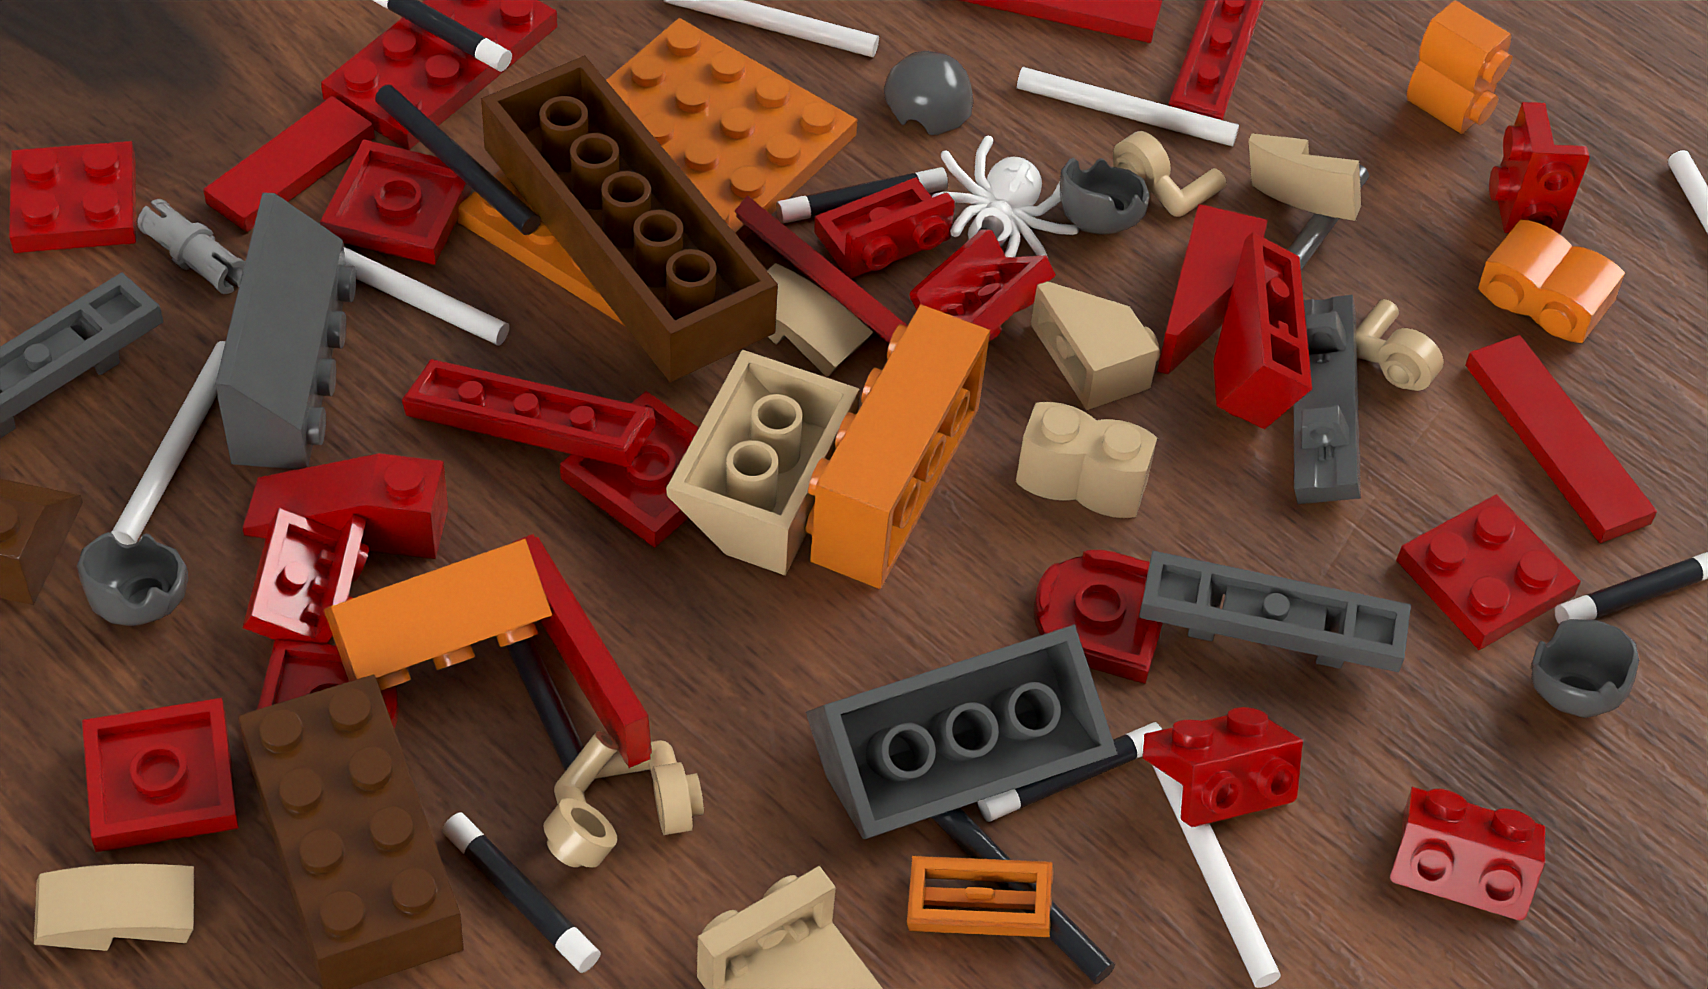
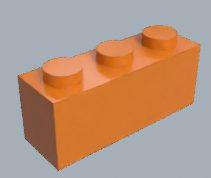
[324,539,552,691]

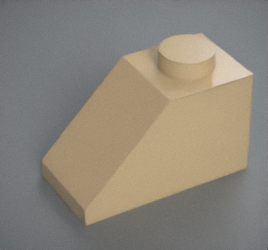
[1031,282,1160,410]

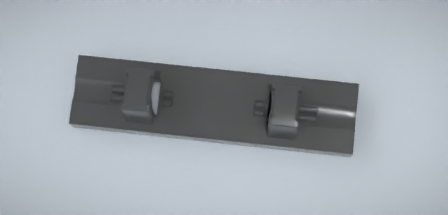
[0,272,163,438]
[1294,295,1361,504]
[1139,550,1411,673]

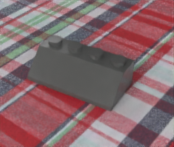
[215,192,356,469]
[806,625,1117,839]

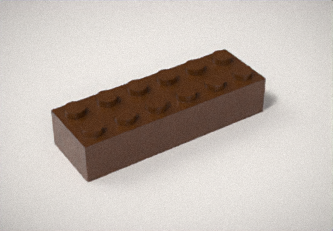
[481,55,778,383]

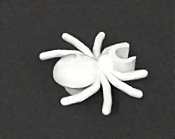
[932,135,1079,258]

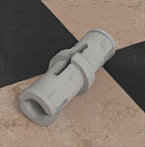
[137,199,245,294]

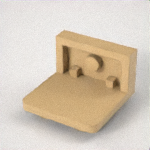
[697,866,883,989]

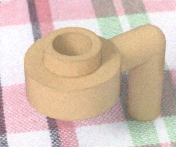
[1113,131,1226,217]
[1356,299,1444,391]
[543,731,619,867]
[595,740,704,835]

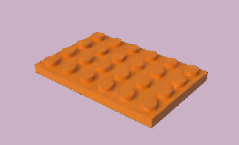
[458,18,858,327]

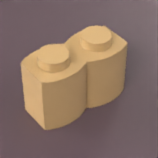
[1016,402,1157,518]

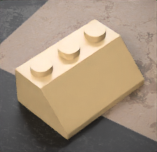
[667,349,860,576]

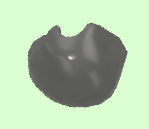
[884,51,974,135]
[1060,158,1150,234]
[77,532,189,626]
[1531,619,1639,718]

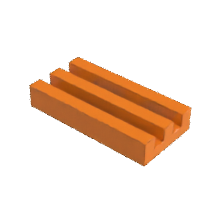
[907,856,1054,937]

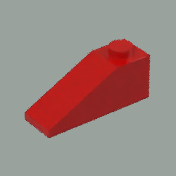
[1157,204,1268,374]
[1213,232,1312,430]
[243,453,448,559]

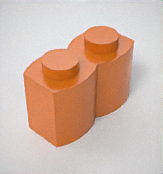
[1407,0,1513,134]
[1478,220,1625,343]

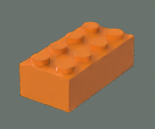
[805,304,990,589]

